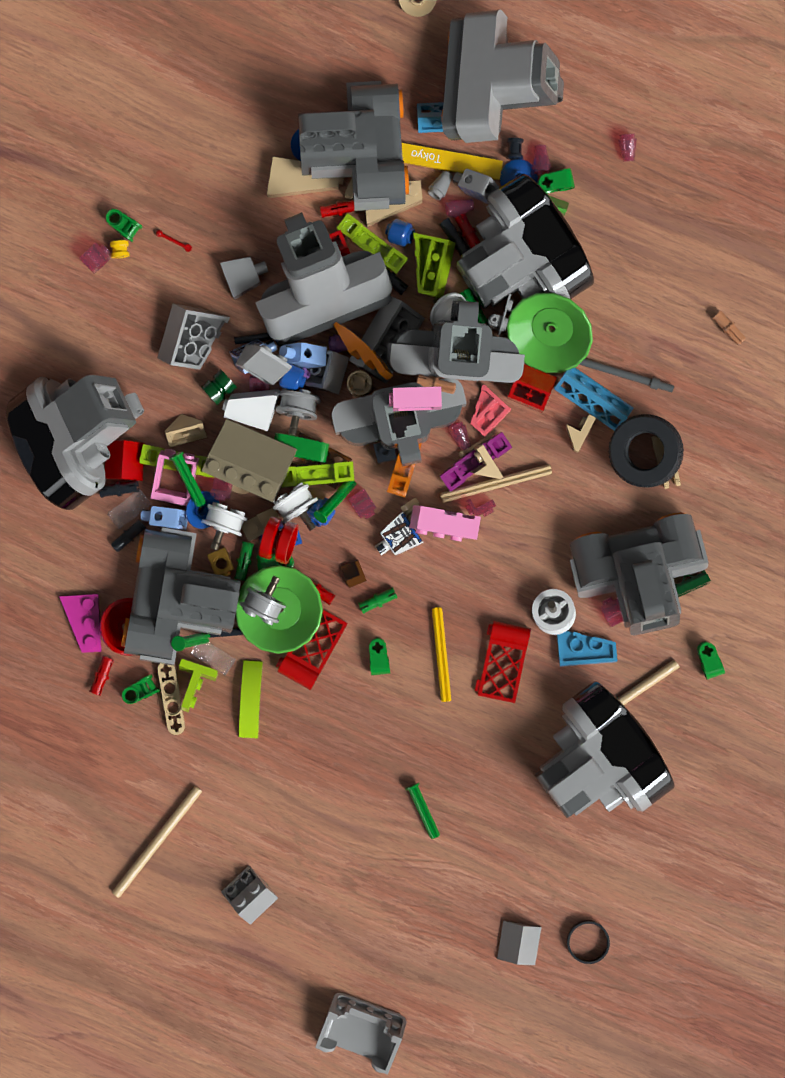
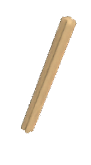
[440,464,552,503]

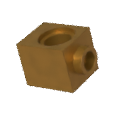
[207,548,235,576]

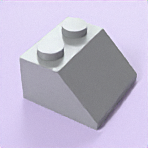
[304,350,349,394]

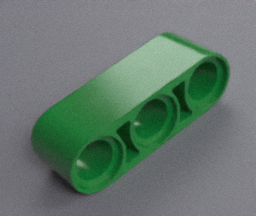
[274,433,330,463]

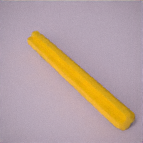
[432,607,451,702]

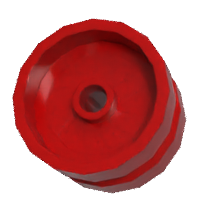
[259,516,299,564]

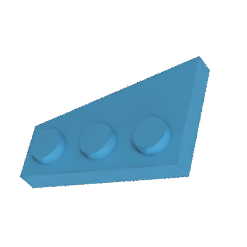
[557,631,618,667]

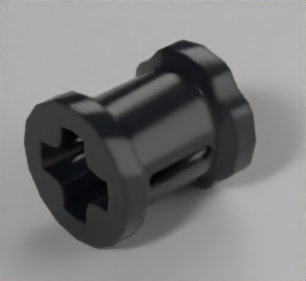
[506,138,524,160]

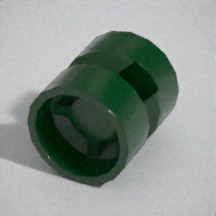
[201,369,237,405]

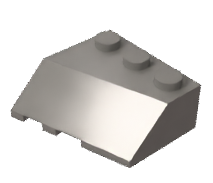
[157,303,230,370]

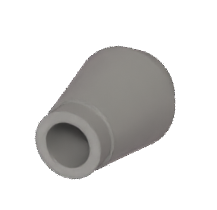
[428,171,453,200]

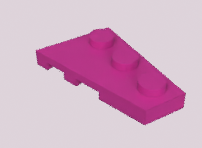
[60,594,102,653]

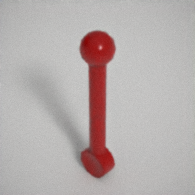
[156,230,192,252]

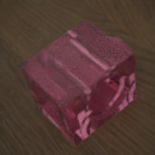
[79,243,111,274]
[348,489,377,520]
[599,597,623,627]

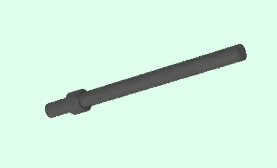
[579,359,674,393]

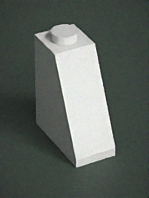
[222,389,280,431]

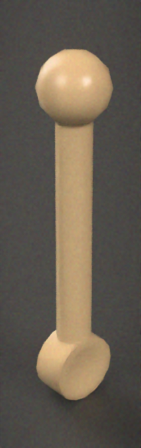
[459,433,494,457]

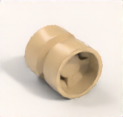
[347,370,372,398]

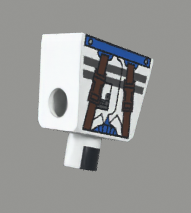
[375,512,423,555]

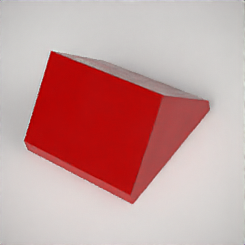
[105,440,145,481]

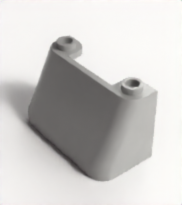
[315,993,407,1075]

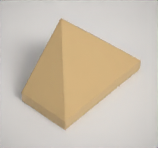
[165,414,207,447]

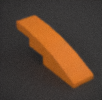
[333,322,393,380]

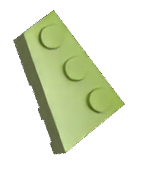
[413,233,456,299]

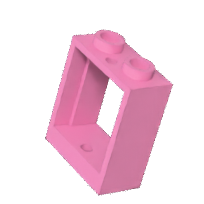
[389,387,442,411]
[151,449,199,506]

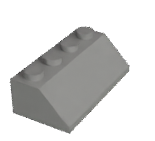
[349,296,425,383]

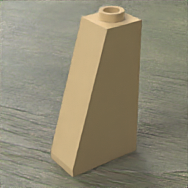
[267,157,344,198]

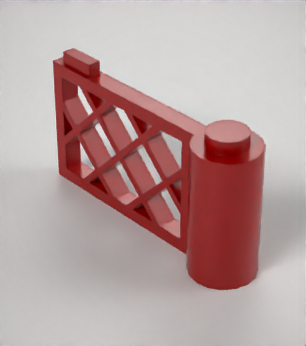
[276,610,348,690]
[475,621,531,703]

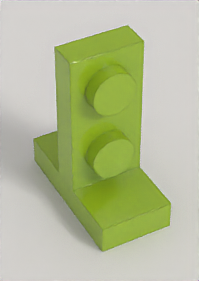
[179,659,218,712]

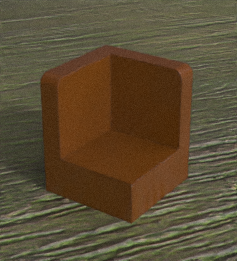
[341,560,367,588]

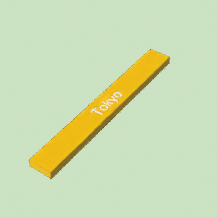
[402,143,503,180]

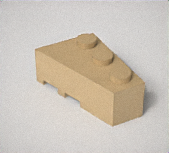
[366,180,422,227]

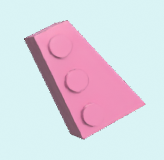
[409,505,481,542]

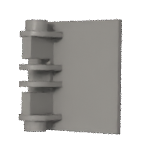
[487,294,513,336]

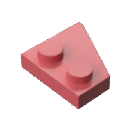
[470,385,511,437]

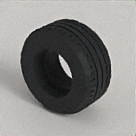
[608,414,684,488]

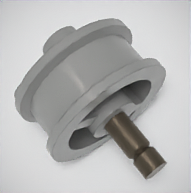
[276,388,321,436]
[240,575,287,625]

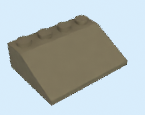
[202,419,297,502]

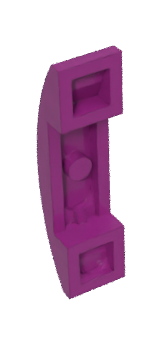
[439,432,513,492]

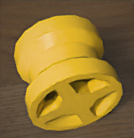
[110,240,130,259]

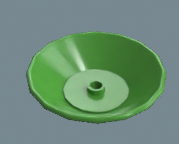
[507,293,593,373]
[236,565,323,654]

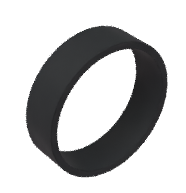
[567,920,610,964]

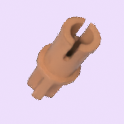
[712,311,746,345]
[417,374,456,394]

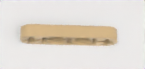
[158,664,185,735]

